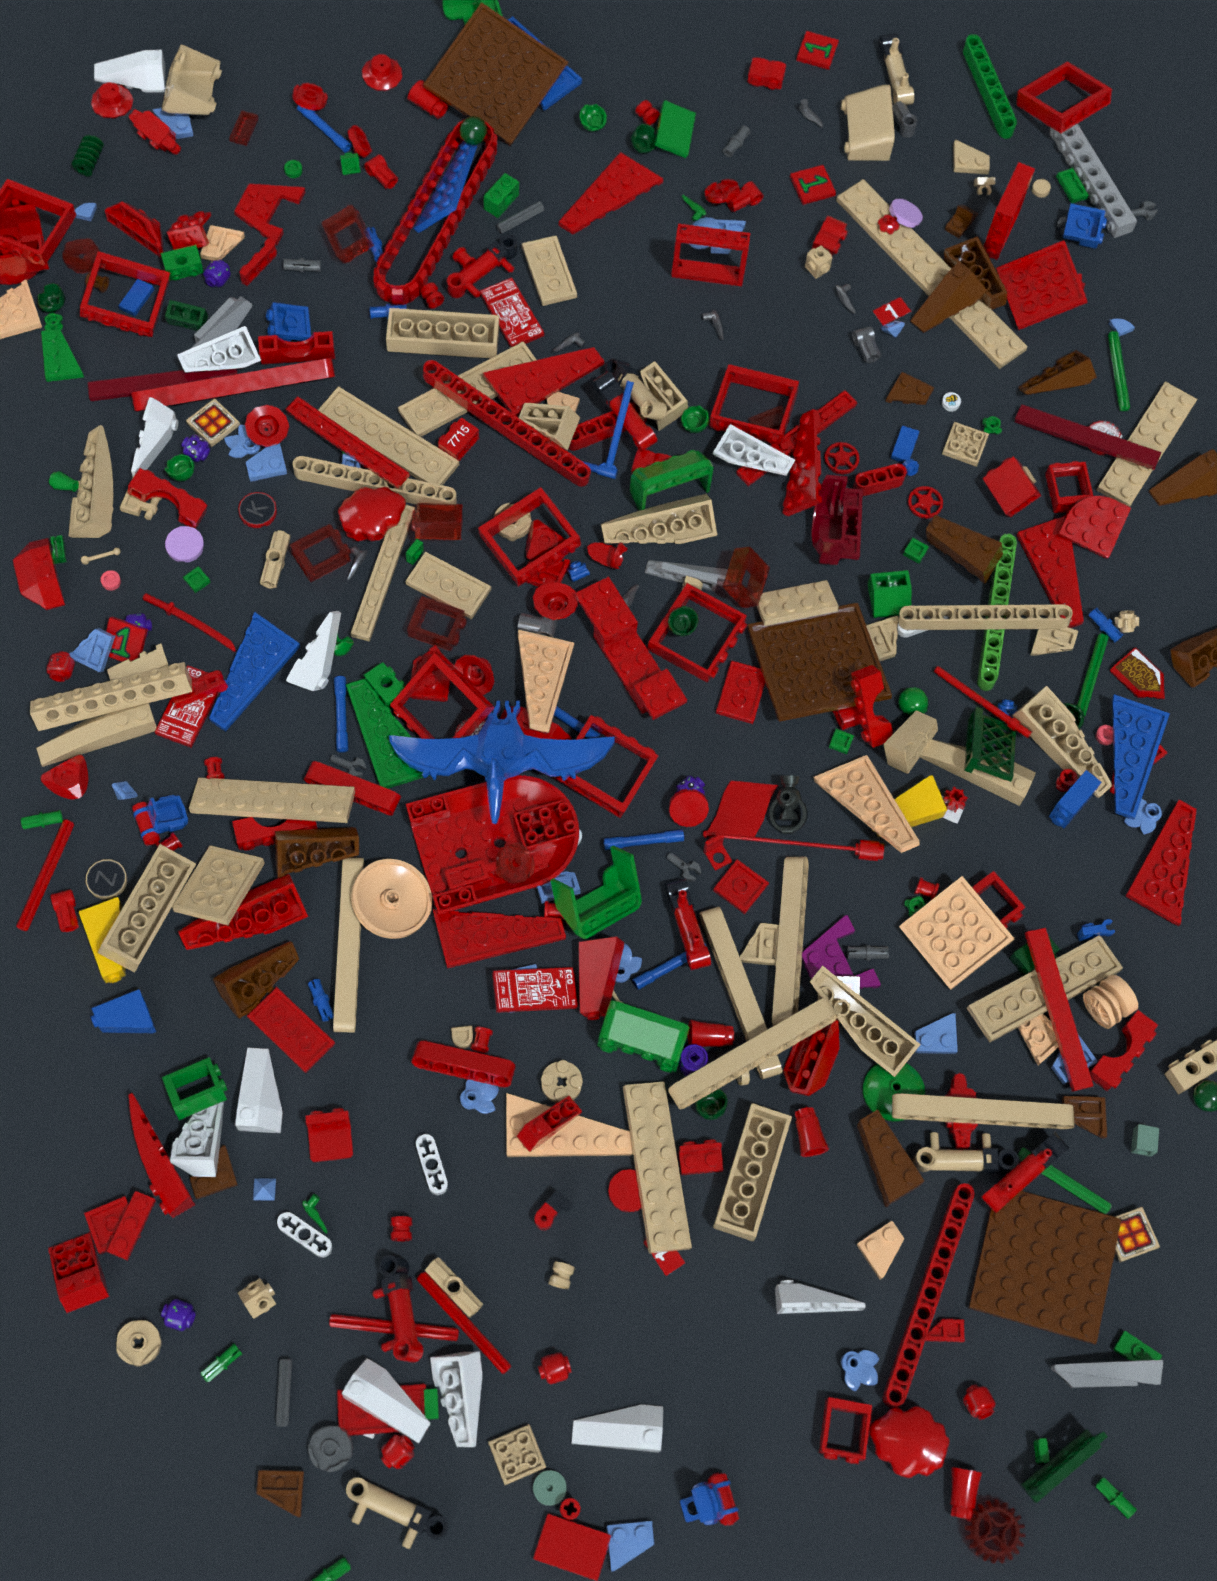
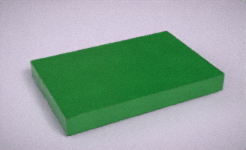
[654,100,696,158]

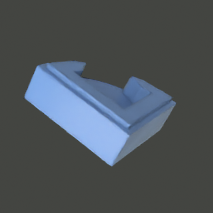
[75,203,97,221]
[1109,319,1135,337]

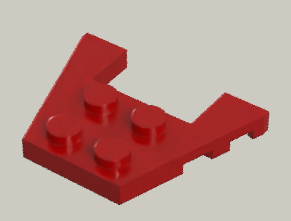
[234,184,306,246]

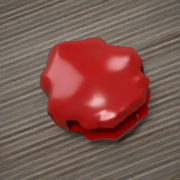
[338,486,406,542]
[870,1406,950,1478]

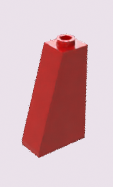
[579,937,624,1020]

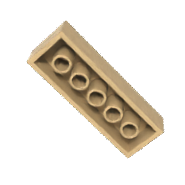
[386,308,499,358]
[98,844,196,973]
[713,1103,792,1241]

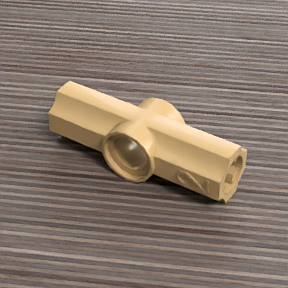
[260,530,291,589]
[425,1257,483,1318]

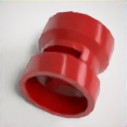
[636,100,660,125]
[420,283,444,309]
[391,1216,412,1242]

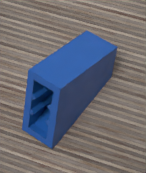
[91,989,157,1033]

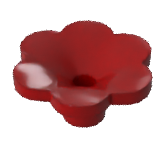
[878,215,900,235]

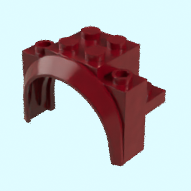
[811,475,863,565]

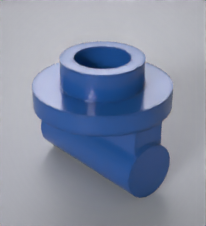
[567,561,590,582]
[996,700,1017,718]

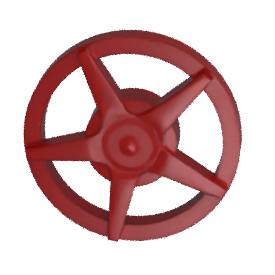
[825,442,859,474]
[908,486,943,519]

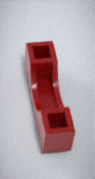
[258,331,335,364]
[128,468,208,529]
[851,665,893,748]
[232,817,318,851]
[1090,1010,1158,1091]

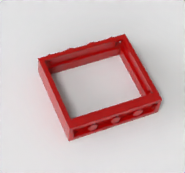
[1017,61,1112,133]
[983,162,1035,260]
[0,179,77,266]
[671,224,750,287]
[80,251,170,337]
[710,364,799,445]
[478,487,581,587]
[648,583,747,683]
[390,653,495,739]
[553,715,658,818]

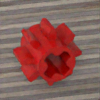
[943,787,968,813]

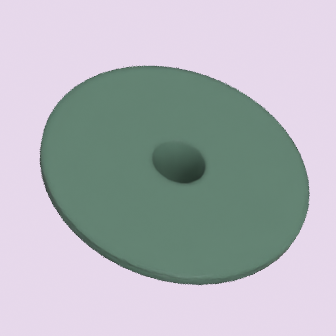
[533,1470,567,1506]

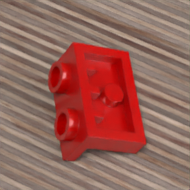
[678,1140,723,1175]

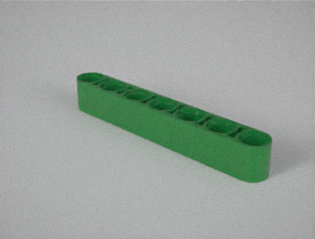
[963,34,1017,139]

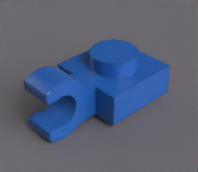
[1077,919,1115,941]

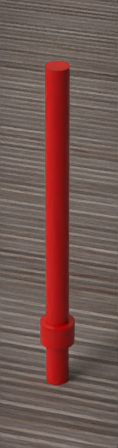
[934,666,1032,738]

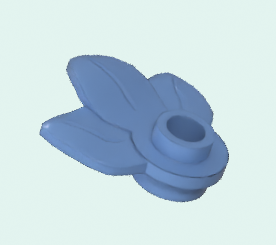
[224,425,261,458]
[1124,799,1162,834]
[616,943,642,983]
[460,1080,499,1114]
[841,1350,879,1391]

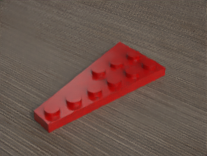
[782,409,822,516]
[433,909,566,968]

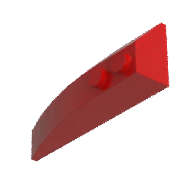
[178,874,308,950]
[129,1093,195,1218]

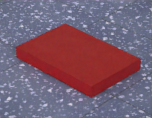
[716,660,765,724]
[533,1514,612,1581]

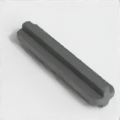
[497,201,544,233]
[276,1359,292,1427]

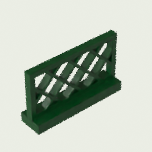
[964,707,1016,782]
[1021,1429,1108,1503]

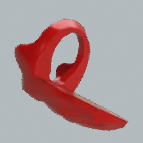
[587,542,628,569]

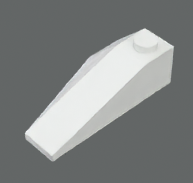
[177,326,261,372]
[131,397,178,476]
[236,1048,283,1133]
[170,1101,224,1177]
[775,1280,866,1314]
[571,1405,663,1452]

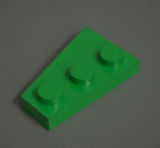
[41,329,84,382]

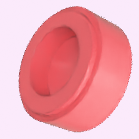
[101,570,121,591]
[1096,725,1113,745]

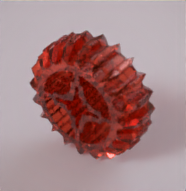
[965,1500,1026,1564]

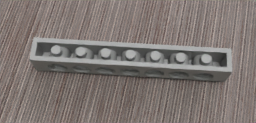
[1049,124,1137,238]

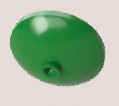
[863,1063,925,1122]

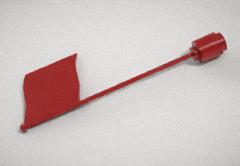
[703,781,884,861]

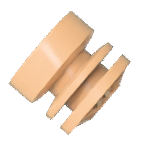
[1083,974,1138,1029]

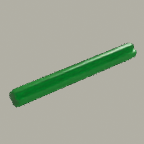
[1108,331,1130,411]
[1077,633,1108,716]
[1017,1148,1112,1214]

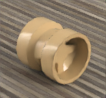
[548,1262,575,1289]

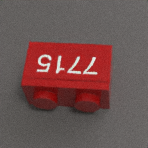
[438,418,479,461]

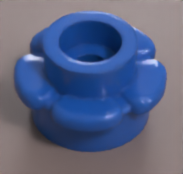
[902,459,919,476]

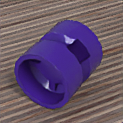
[679,1044,708,1076]

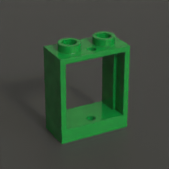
[162,1057,227,1120]

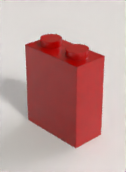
[983,456,1042,517]

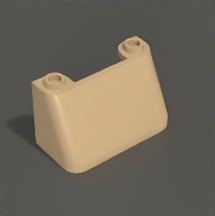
[162,44,222,115]
[841,85,894,161]

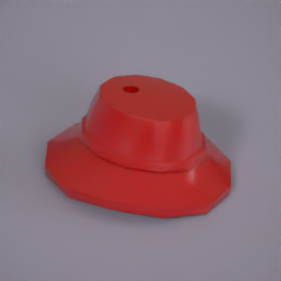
[362,54,402,91]
[91,82,133,118]
[245,405,289,447]
[533,582,578,620]
[454,655,495,695]

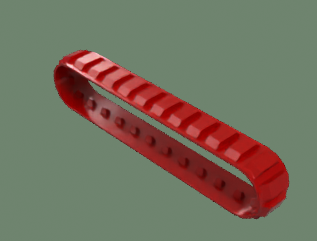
[374,119,497,305]

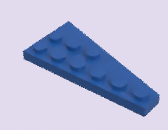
[414,141,478,233]
[209,612,300,732]
[1112,694,1170,820]

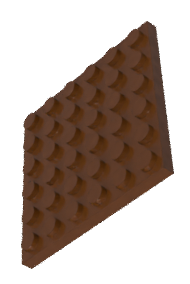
[423,2,568,146]
[747,603,892,722]
[968,1191,1122,1345]

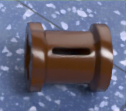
[85,271,110,293]

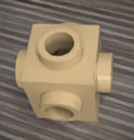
[805,246,833,279]
[238,1278,276,1319]

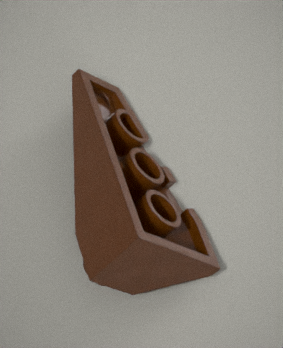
[911,261,987,333]
[1018,350,1097,395]
[1149,449,1217,506]
[1170,628,1217,687]
[213,941,299,1019]

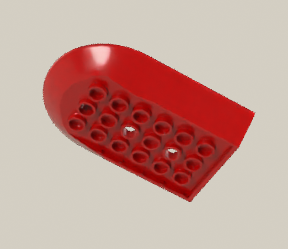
[406,775,579,915]

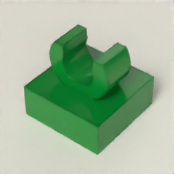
[340,152,360,175]

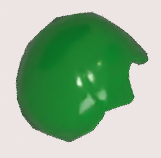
[579,104,607,131]
[681,405,709,433]
[164,454,195,482]
[334,633,354,656]
[898,687,928,716]

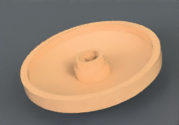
[351,859,432,939]

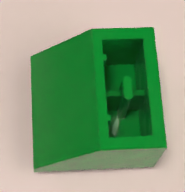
[867,570,912,618]

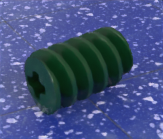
[71,135,104,177]

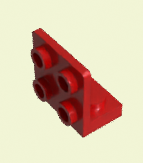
[167,211,212,250]

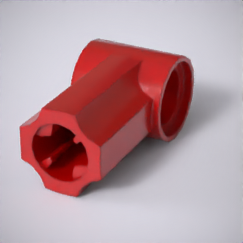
[364,154,398,189]
[726,181,763,212]
[51,889,79,932]

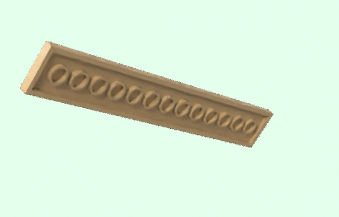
[836,179,1027,369]

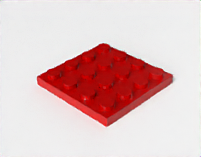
[996,240,1088,330]

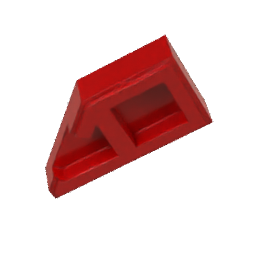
[925,1319,965,1343]

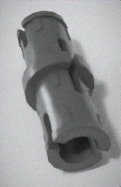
[723,126,751,158]
[284,258,321,273]
[847,945,889,961]

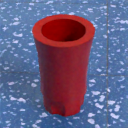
[408,80,448,119]
[688,1020,734,1047]
[795,1107,829,1157]
[950,1467,982,1520]

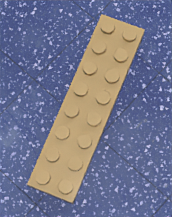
[398,342,536,437]
[1096,382,1197,507]
[319,387,459,485]
[189,778,355,823]
[967,935,1123,1042]
[623,1082,692,1254]

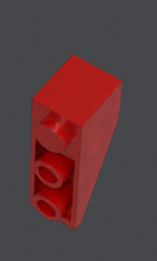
[517,1096,582,1152]

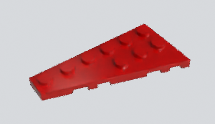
[559,152,663,235]
[482,347,604,416]
[1016,516,1084,628]
[1126,800,1197,926]

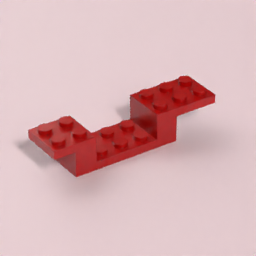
[575,577,687,720]

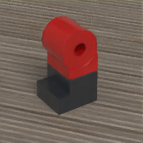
[535,1190,573,1230]

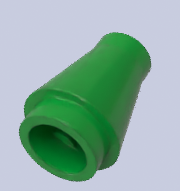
[49,471,79,492]

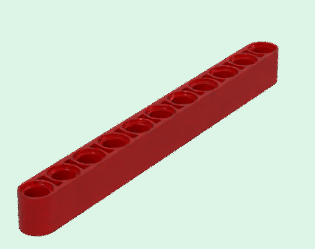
[131,358,335,411]
[423,360,591,487]
[883,1183,974,1408]

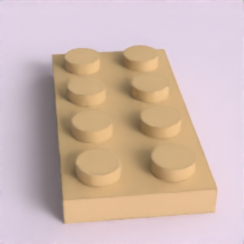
[522,236,577,306]
[406,552,491,619]
[754,580,838,626]

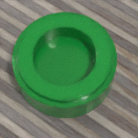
[284,160,302,178]

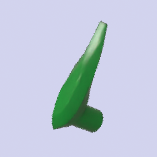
[682,195,706,222]
[302,1194,328,1234]

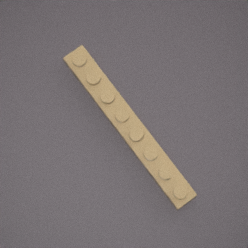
[351,505,415,642]

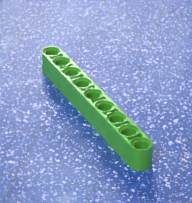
[977,534,1017,691]

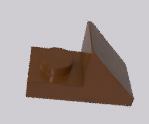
[945,205,978,239]

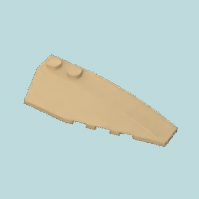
[69,425,113,538]
[601,494,717,544]
[1012,686,1112,798]
[36,703,157,767]
[920,739,1035,806]
[810,966,921,1077]

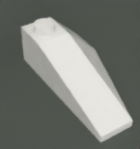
[94,50,165,93]
[713,424,795,476]
[286,611,341,691]
[430,1351,482,1447]
[342,1358,430,1443]

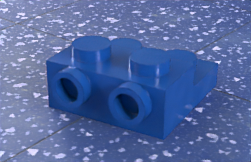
[1063,204,1107,248]
[266,302,311,342]

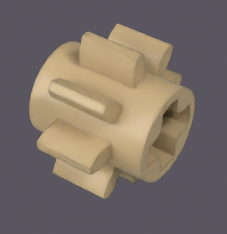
[1115,610,1139,632]

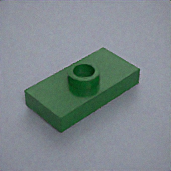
[1056,168,1088,204]
[1113,1331,1162,1361]

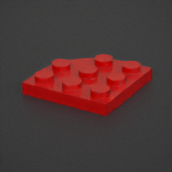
[1057,496,1131,559]

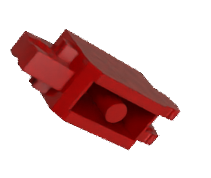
[129,109,181,155]
[945,1073,978,1149]

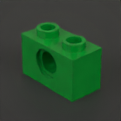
[484,173,519,218]
[161,245,204,281]
[364,662,406,710]

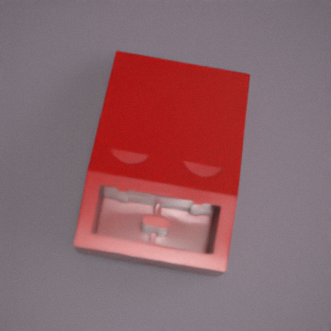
[48,1233,109,1313]

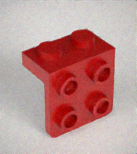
[306,1108,353,1162]

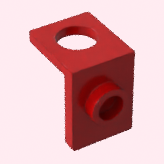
[703,833,732,871]

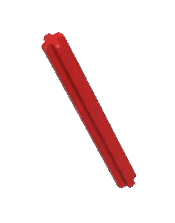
[17,820,74,931]
[417,1272,511,1374]
[329,1314,459,1341]

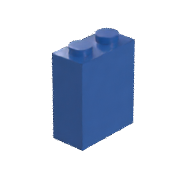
[1049,770,1102,829]

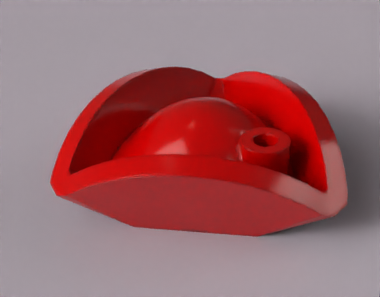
[526,519,566,561]
[41,754,88,799]

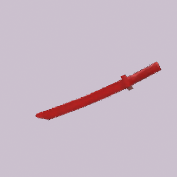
[143,593,236,652]

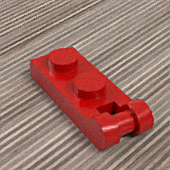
[240,238,277,286]
[172,670,228,709]

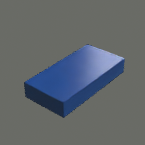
[119,279,154,316]
[891,426,920,463]

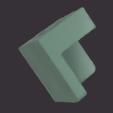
[1131,1124,1159,1157]

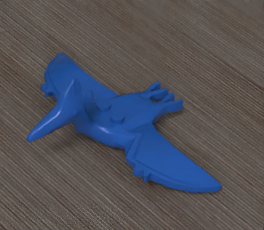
[389,701,615,824]

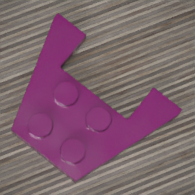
[802,915,881,989]

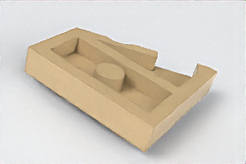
[953,140,989,174]
[1030,627,1078,656]

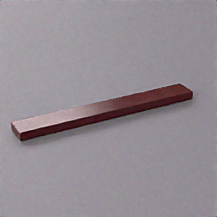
[88,369,238,401]
[1015,404,1162,470]

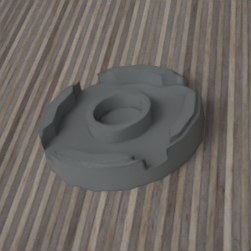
[308,1425,353,1472]

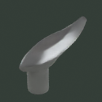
[799,99,824,127]
[837,284,856,314]
[703,310,724,340]
[553,333,586,352]
[347,546,367,580]
[622,584,639,607]

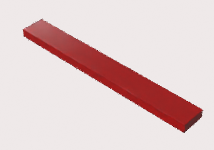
[736,390,857,486]
[286,397,410,489]
[1025,928,1093,1092]

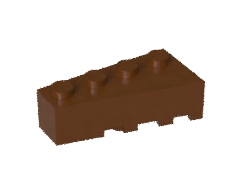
[944,237,1008,310]
[926,515,1003,584]
[275,827,359,878]
[857,1110,925,1207]

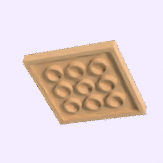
[899,876,1014,990]

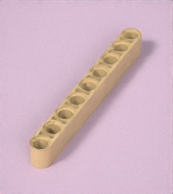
[293,456,457,511]
[898,605,1073,630]
[772,856,809,1026]
[333,857,364,1033]
[699,906,782,1080]
[668,998,838,1109]
[892,1094,1074,1129]

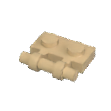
[120,476,162,520]

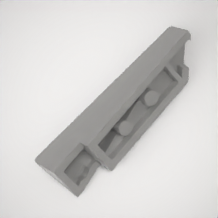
[191,296,252,349]
[645,560,740,592]
[1051,1360,1163,1388]

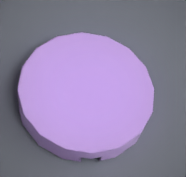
[889,199,923,228]
[165,526,204,563]

